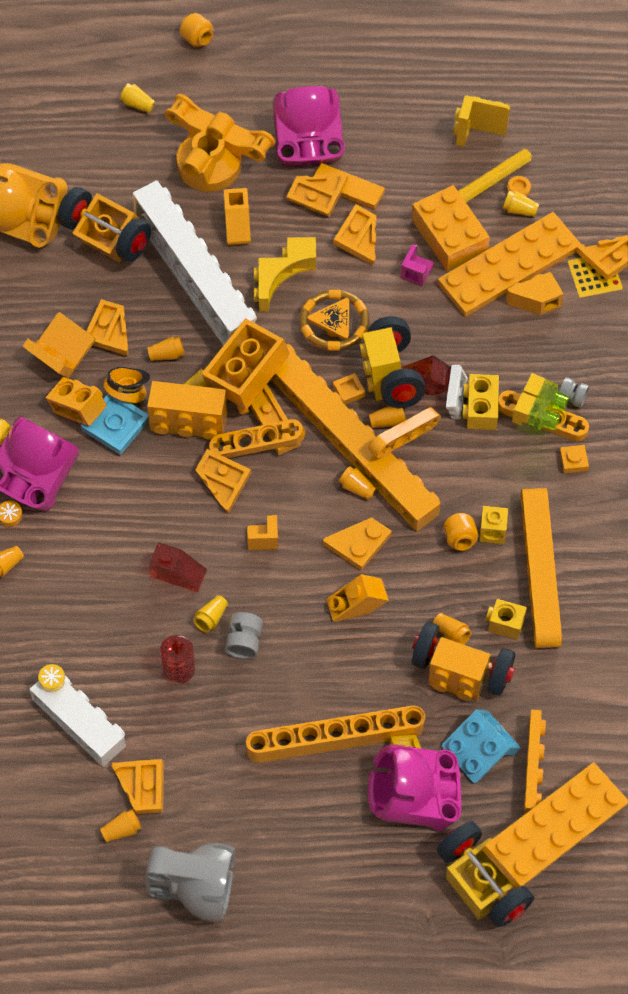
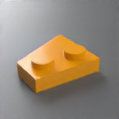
[577,235,628,281]
[195,449,252,513]

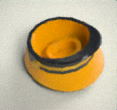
[103,367,150,403]

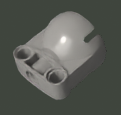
[145,842,235,923]

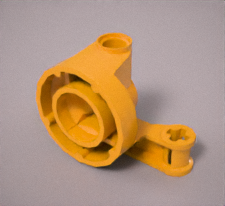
[164,94,275,192]

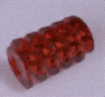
[160,635,195,683]

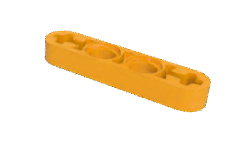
[498,390,589,442]
[368,407,441,458]
[209,419,305,458]

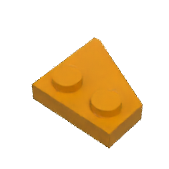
[286,173,349,217]
[332,204,376,265]
[87,299,129,356]
[323,517,392,571]
[112,759,164,814]

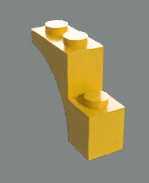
[254,237,316,311]

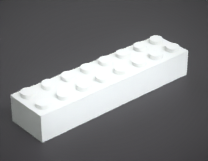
[132,181,257,346]

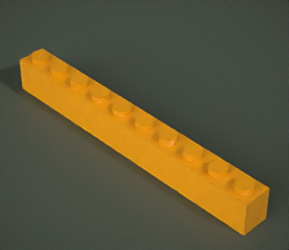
[270,344,440,532]

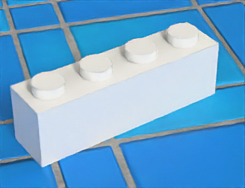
[30,675,126,767]

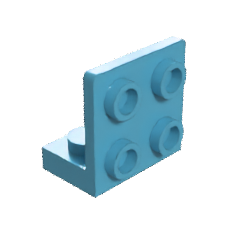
[442,709,521,783]

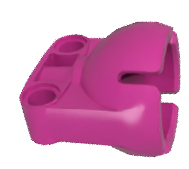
[273,86,345,166]
[0,416,80,511]
[368,744,461,831]

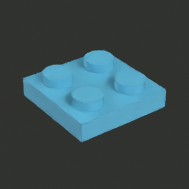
[81,394,149,455]

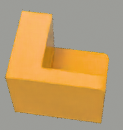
[247,515,278,550]

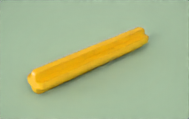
[458,149,532,202]

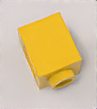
[479,506,508,544]
[485,599,527,640]

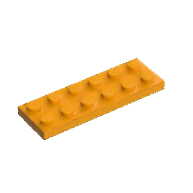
[437,212,581,317]
[482,762,628,889]

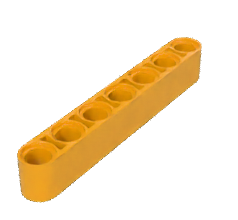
[521,488,562,648]
[246,706,425,763]

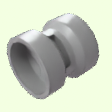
[558,377,589,408]

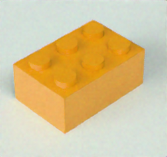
[412,185,490,272]
[202,318,290,410]
[147,381,227,440]

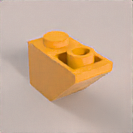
[224,188,251,245]
[506,272,564,315]
[326,574,389,622]

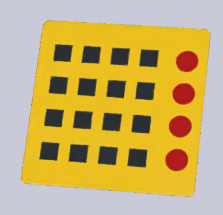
[568,258,623,298]

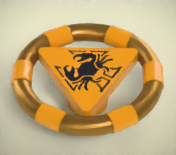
[299,290,370,351]

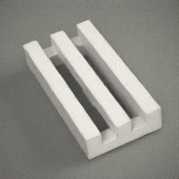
[446,365,467,420]

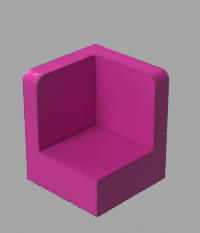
[401,244,433,287]

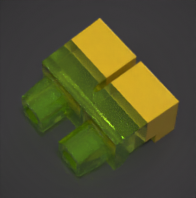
[512,373,569,432]

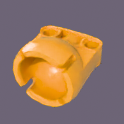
[0,163,68,247]

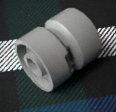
[224,612,263,659]

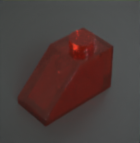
[401,355,451,396]
[149,542,207,592]

